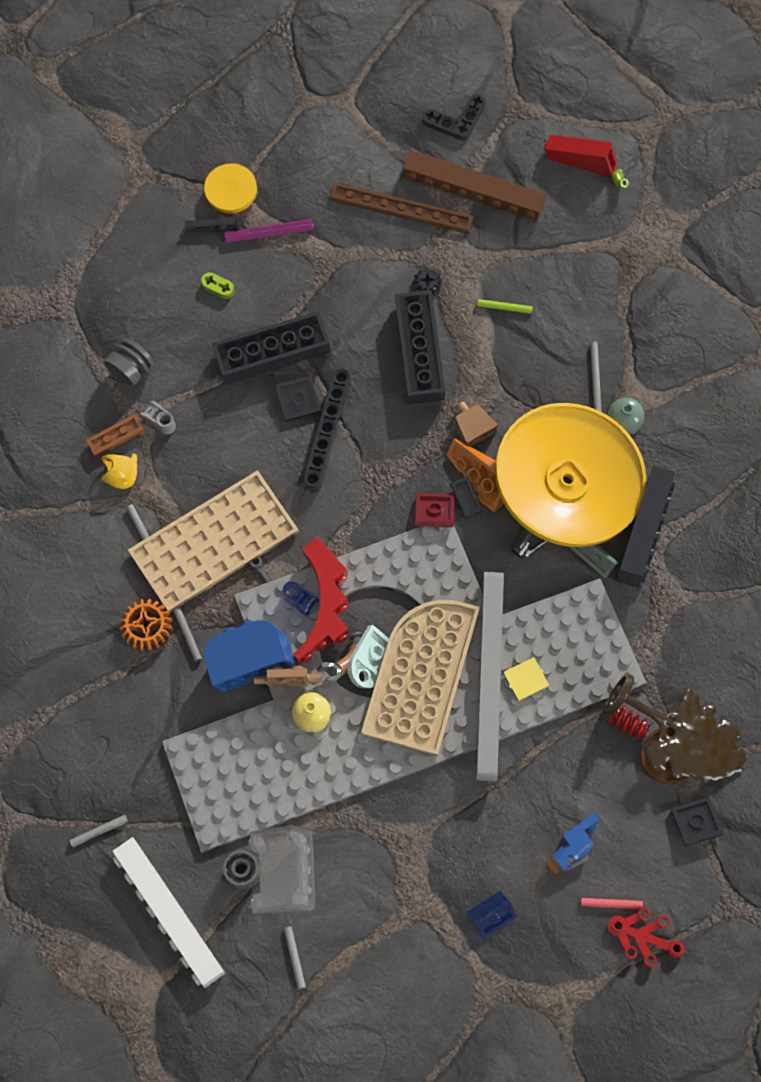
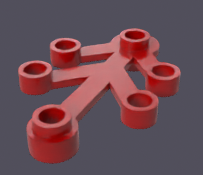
[607,908,685,967]

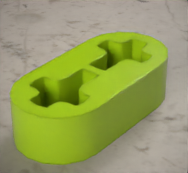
[201,273,234,299]

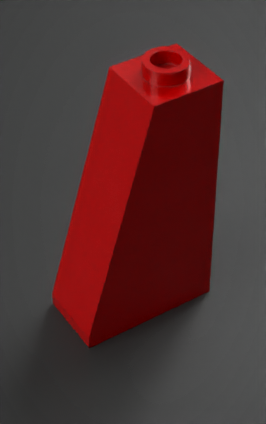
[544,134,617,178]

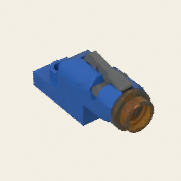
[546,813,600,875]

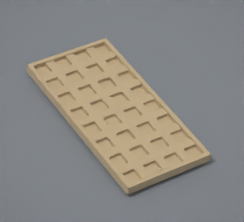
[128,470,299,613]

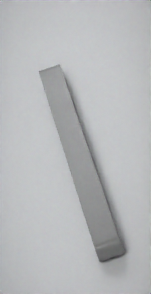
[477,572,504,781]

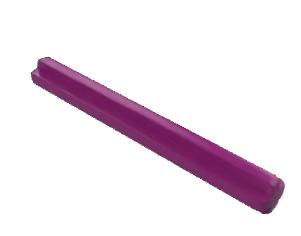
[224,219,314,243]

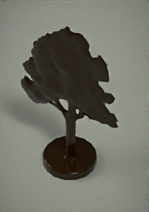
[603,672,747,783]

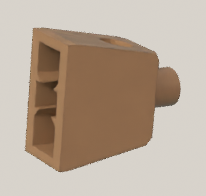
[455,401,498,447]

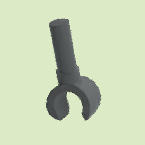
[250,557,270,583]

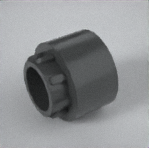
[223,850,260,889]

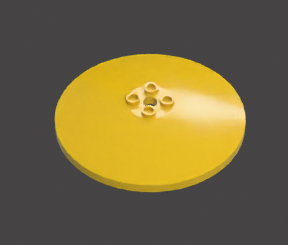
[495,403,646,547]

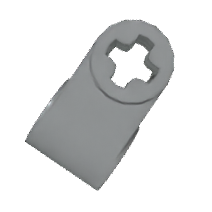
[139,400,176,434]

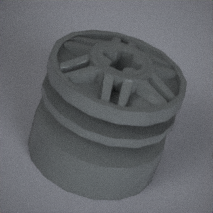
[103,338,154,388]

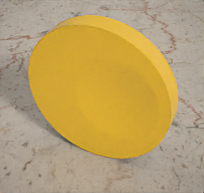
[204,164,257,213]

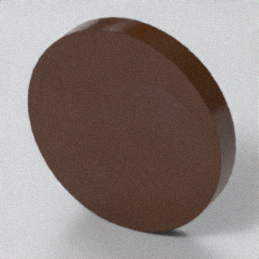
[640,727,691,785]

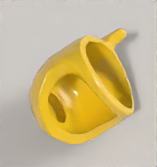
[101,454,137,489]

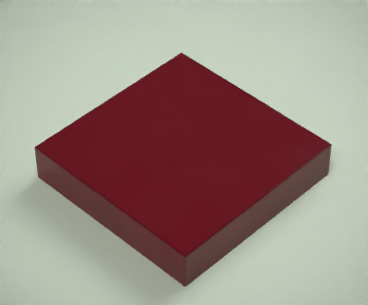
[415,493,454,527]

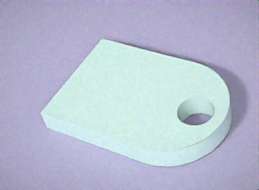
[347,625,389,688]

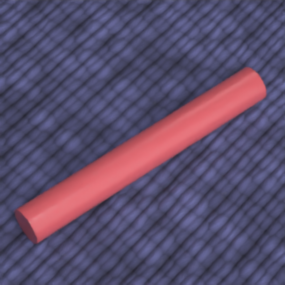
[581,898,643,909]

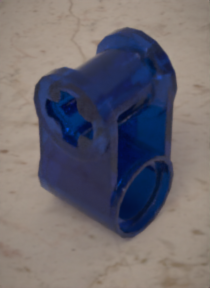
[283,581,320,616]

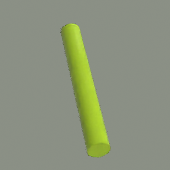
[477,299,533,314]

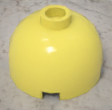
[292,692,331,733]

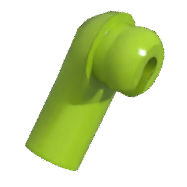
[612,169,629,188]

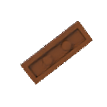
[86,414,145,458]

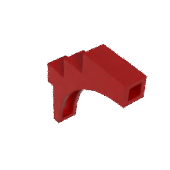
[293,537,349,665]

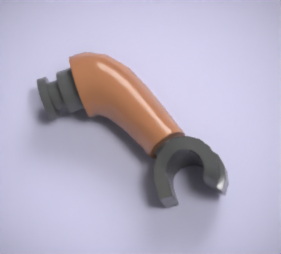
[317,632,363,689]

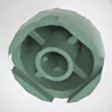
[607,397,644,435]

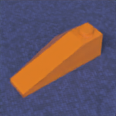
[447,439,504,512]

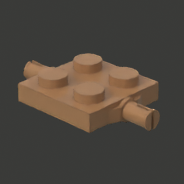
[254,666,322,688]

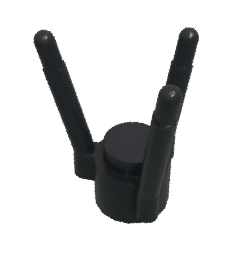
[510,526,548,559]

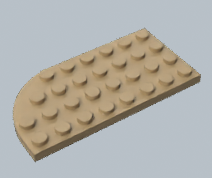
[361,600,480,756]

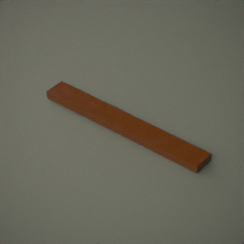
[330,182,474,234]

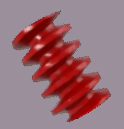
[608,705,653,742]

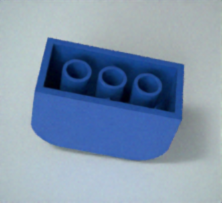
[204,620,297,692]

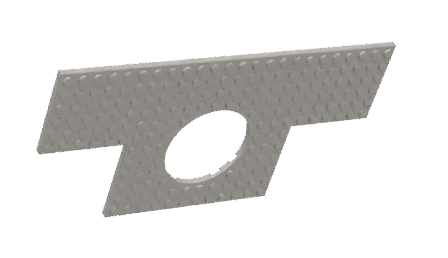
[162,526,646,853]

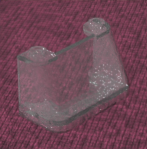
[249,825,315,914]

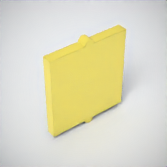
[504,657,549,701]

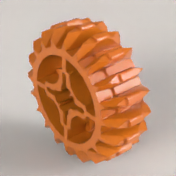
[120,599,172,651]

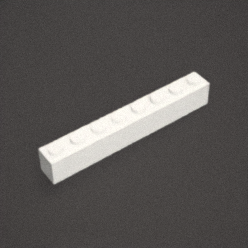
[113,837,225,988]

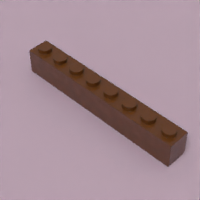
[403,150,546,221]

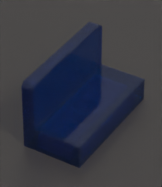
[467,891,518,939]

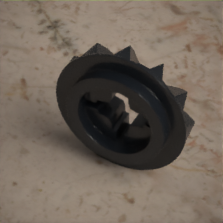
[413,268,442,295]

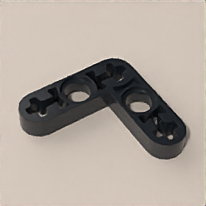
[422,94,485,141]

